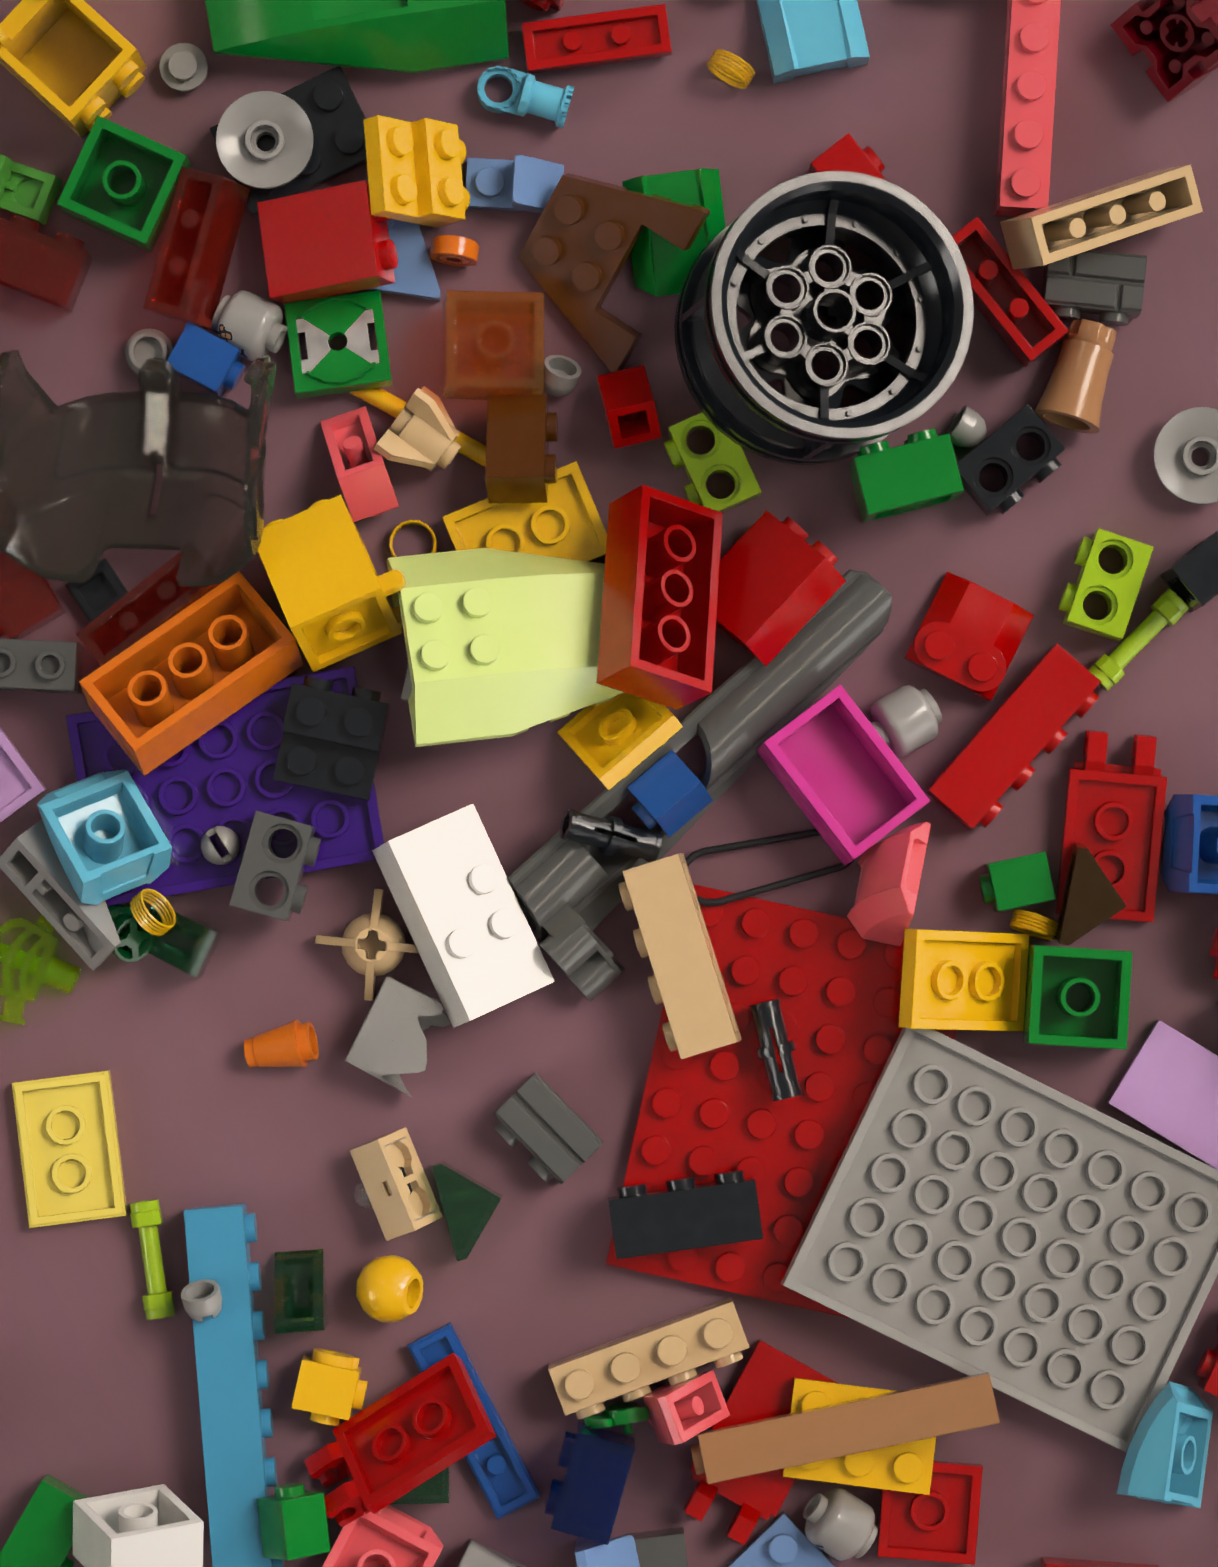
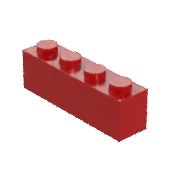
[925,643,1101,830]

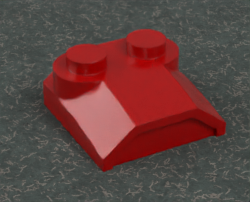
[903,572,1034,702]

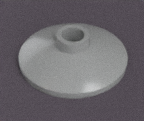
[216,91,314,189]
[1153,407,1218,504]

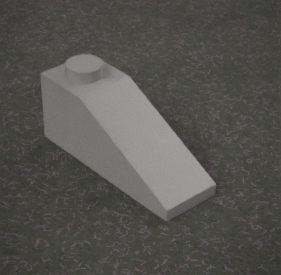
[0,820,121,971]

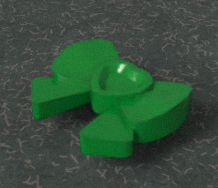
[583,1402,650,1435]

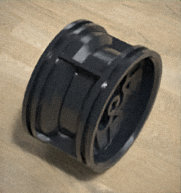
[674,171,974,465]

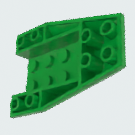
[205,0,509,73]

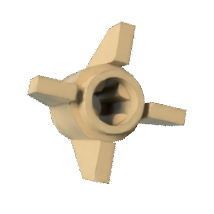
[373,386,462,472]

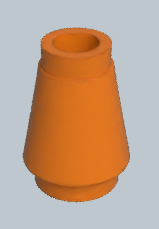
[244,1019,319,1068]

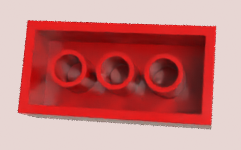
[596,484,723,710]

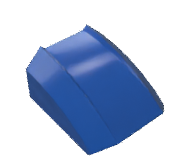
[1160,794,1218,894]

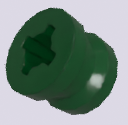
[108,904,155,962]

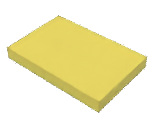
[12,1070,128,1228]

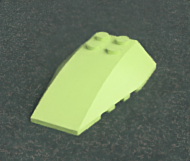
[387,548,625,747]

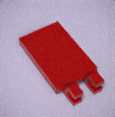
[1055,730,1167,922]
[683,1339,838,1545]
[304,1352,496,1527]

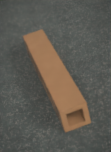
[691,1372,1000,1484]

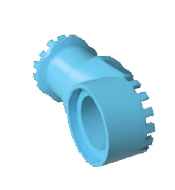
[477,65,574,128]

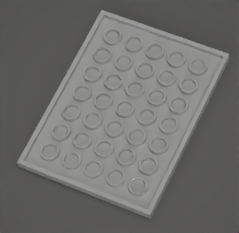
[780,1028,1218,1453]

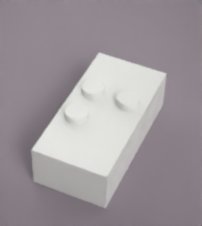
[372,804,555,1028]

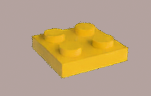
[557,693,683,790]

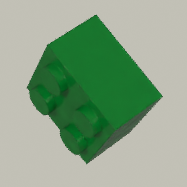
[57,115,192,253]
[848,428,964,523]
[1023,945,1133,1050]

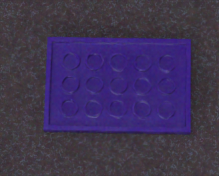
[66,666,385,907]

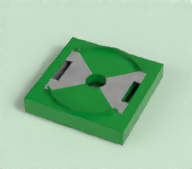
[284,290,393,399]

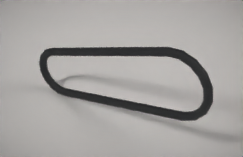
[685,829,855,906]

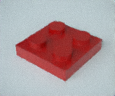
[876,1460,983,1565]

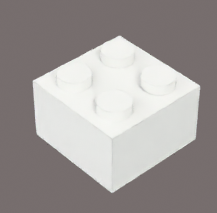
[73,1484,204,1567]

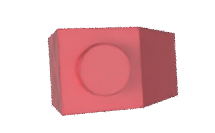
[320,406,400,522]
[643,1369,730,1445]

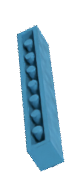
[184,1202,285,1567]

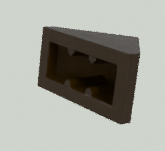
[1055,842,1127,945]

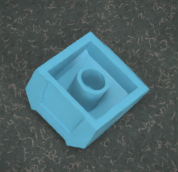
[756,0,870,84]
[37,769,172,905]
[1117,1381,1213,1508]

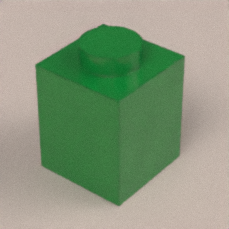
[978,851,1056,912]
[257,1483,331,1561]

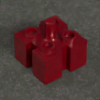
[1110,0,1218,102]

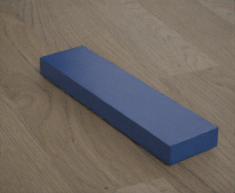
[407,1322,541,1519]

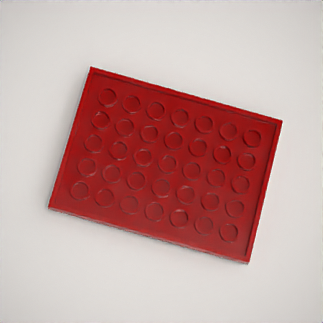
[606,884,957,1319]

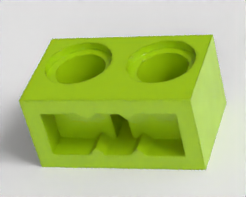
[663,412,762,513]
[1058,528,1154,642]

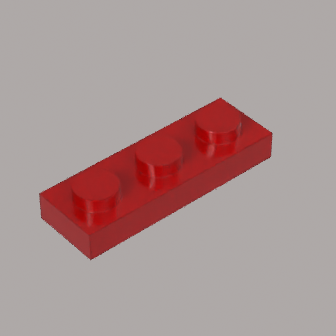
[521,4,672,74]

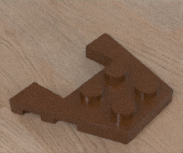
[518,173,711,372]

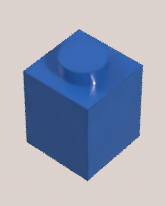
[165,322,246,398]
[627,750,713,838]

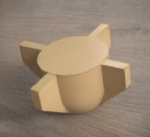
[315,889,419,1001]

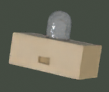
[350,1127,443,1241]

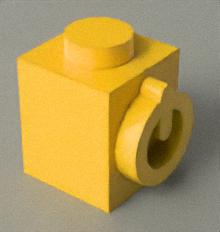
[291,1348,368,1426]

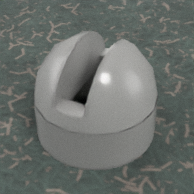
[540,355,582,397]
[945,405,987,448]
[200,826,241,865]
[181,1279,222,1322]

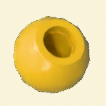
[356,1255,423,1323]

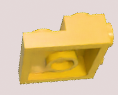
[363,115,470,228]

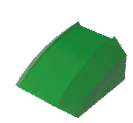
[622,168,726,297]

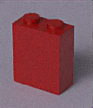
[257,180,398,303]
[716,510,846,666]

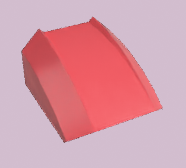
[847,822,931,947]
[322,1505,444,1567]

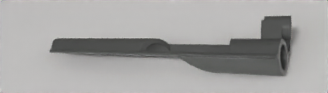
[508,569,892,1002]

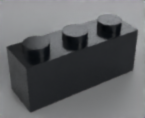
[608,1170,763,1259]

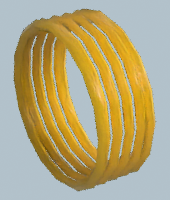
[707,49,755,89]
[389,520,437,557]
[130,888,176,936]
[1009,909,1059,940]

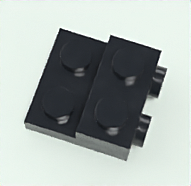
[273,676,390,801]

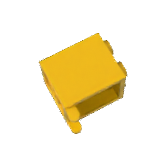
[0,0,147,138]
[251,494,405,672]

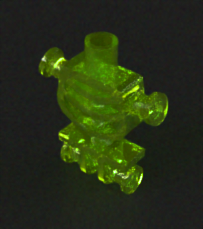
[0,914,81,1025]

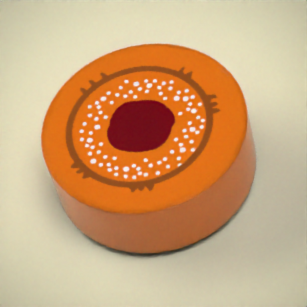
[429,235,480,266]

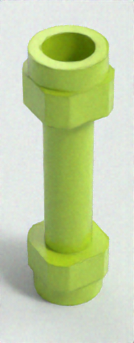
[1088,589,1189,692]
[130,1199,175,1320]

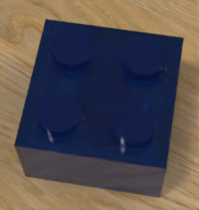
[544,1422,635,1545]

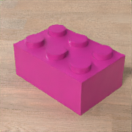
[756,684,930,866]

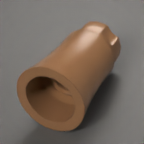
[1034,319,1117,434]

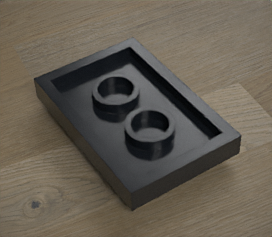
[209,66,367,218]

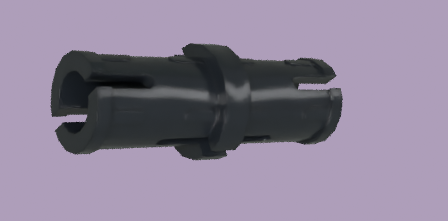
[560,809,662,862]
[749,999,802,1101]

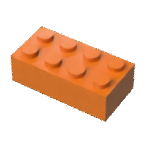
[79,571,303,776]

